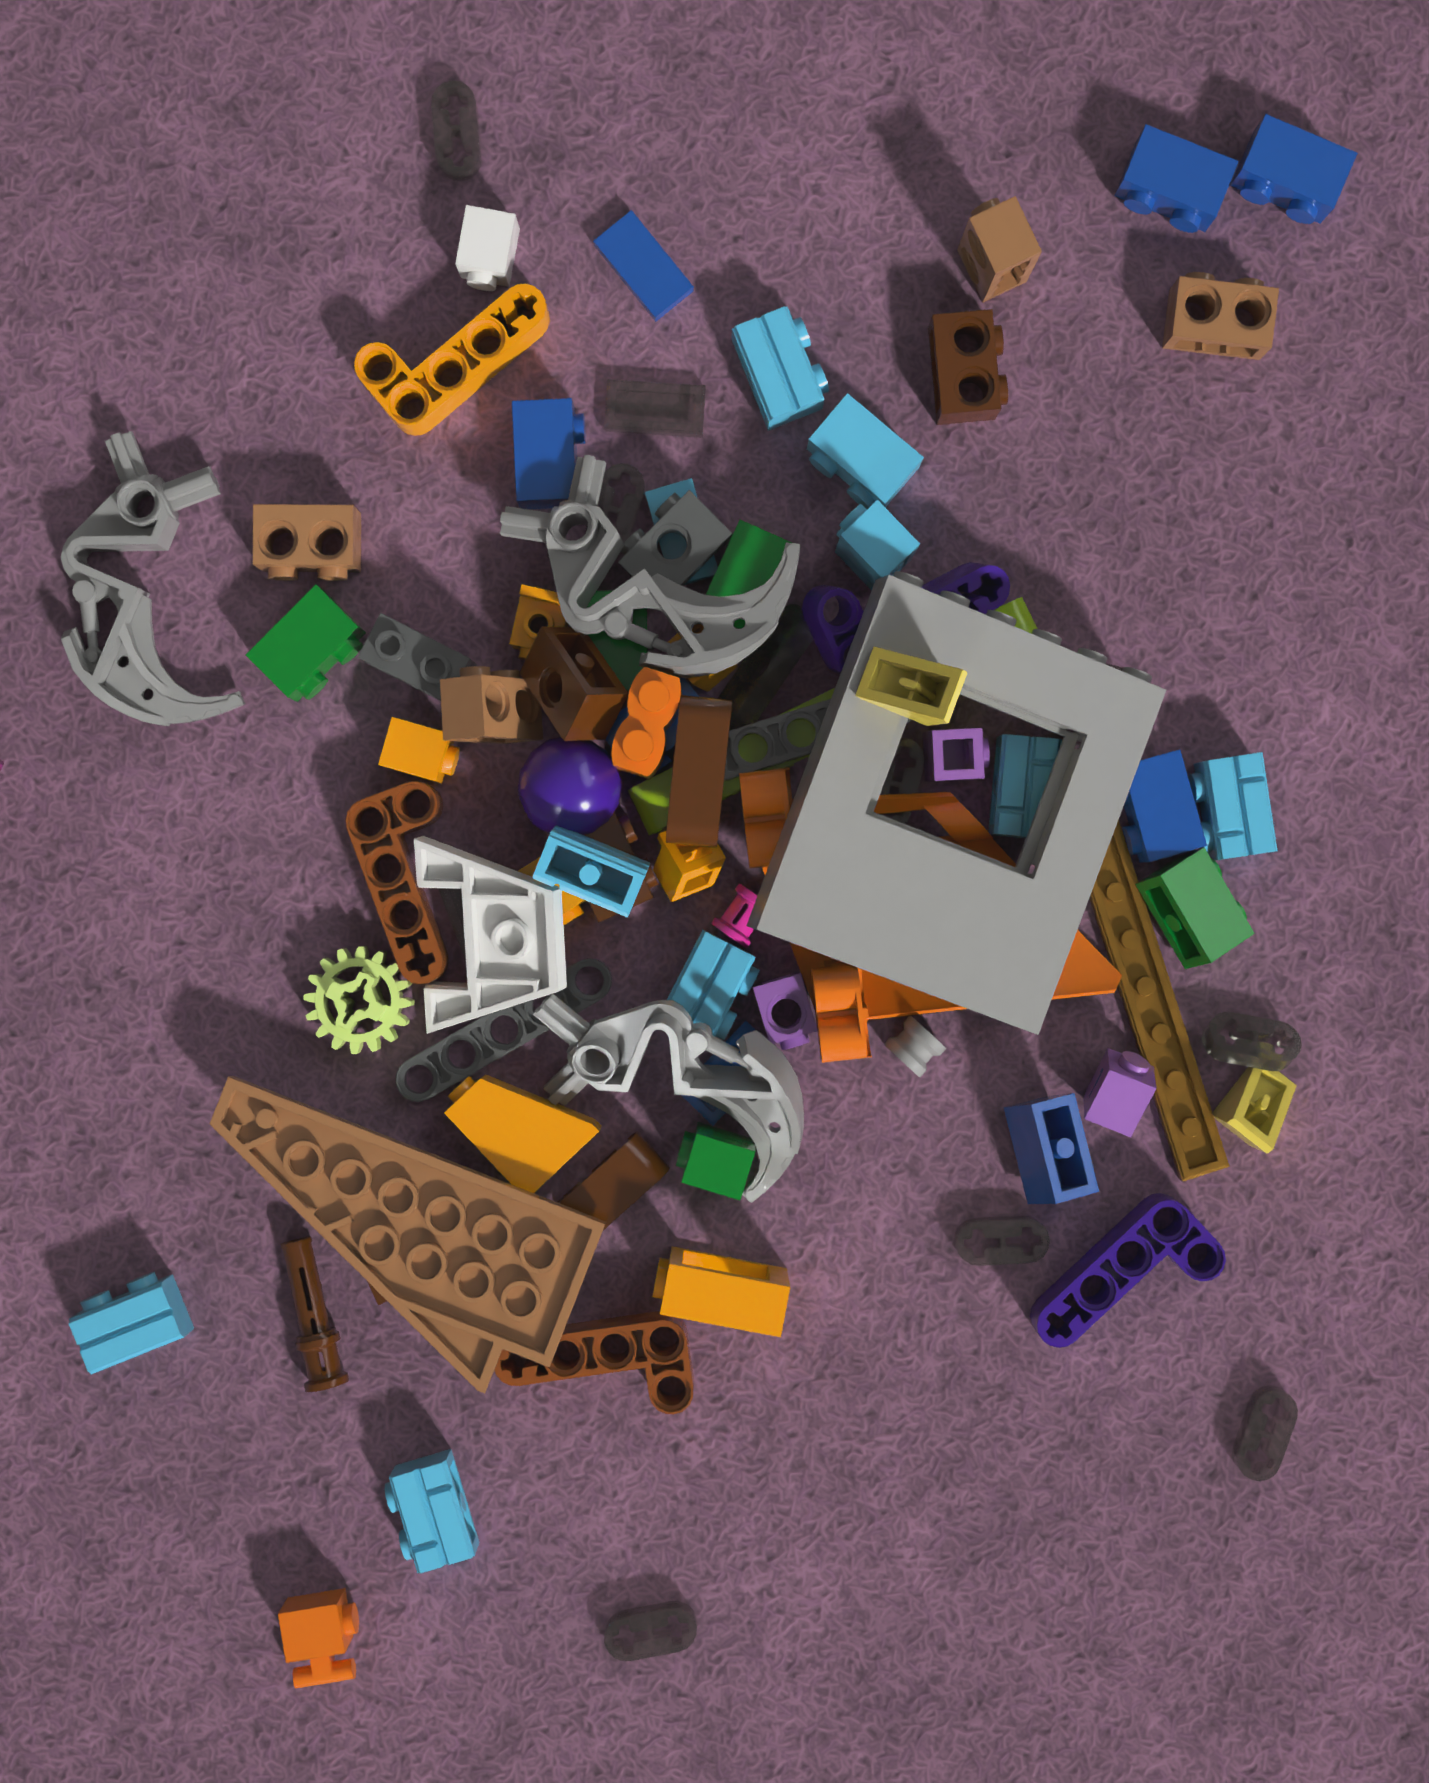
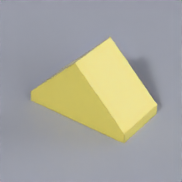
[855,647,967,726]
[1212,1056,1297,1154]

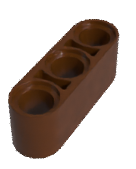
[666,695,732,848]
[557,1131,670,1230]

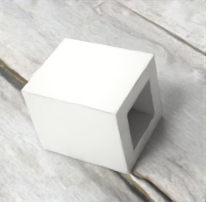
[455,205,520,291]

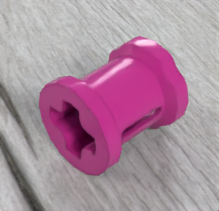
[711,883,758,948]

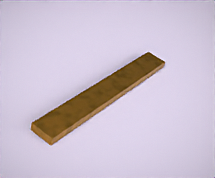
[1089,820,1230,1182]

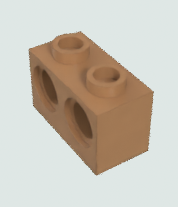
[957,196,1042,303]
[1162,272,1279,360]
[253,504,361,581]
[440,666,543,744]

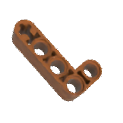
[345,781,449,984]
[494,1311,694,1414]

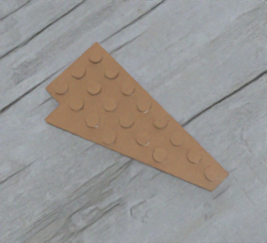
[209,1076,606,1394]

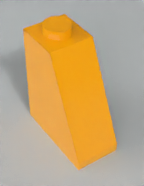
[444,1074,602,1193]

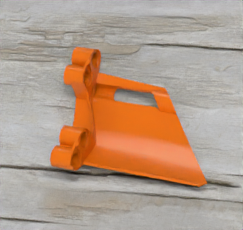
[739,767,1122,1063]

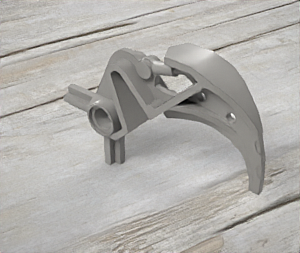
[61,431,245,726]
[500,455,801,678]
[533,993,804,1203]

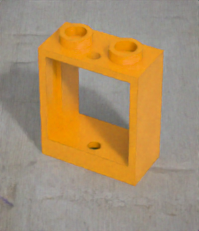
[652,1246,790,1337]

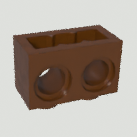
[928,309,1008,425]

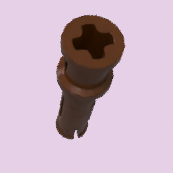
[280,1236,349,1392]

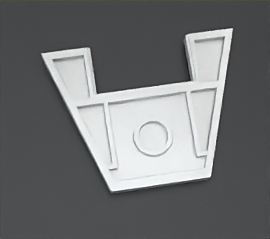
[414,836,567,1034]

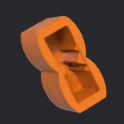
[611,667,682,780]

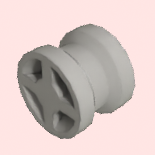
[883,1015,947,1077]

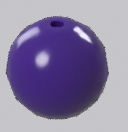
[517,737,621,835]

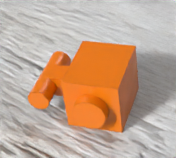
[278,1588,359,1688]

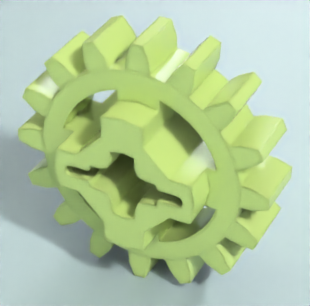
[303,946,415,1054]

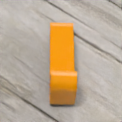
[354,283,550,436]

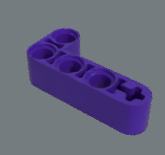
[802,562,1010,674]
[1030,1193,1226,1348]

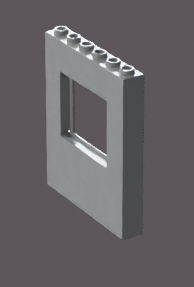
[746,571,1166,1035]

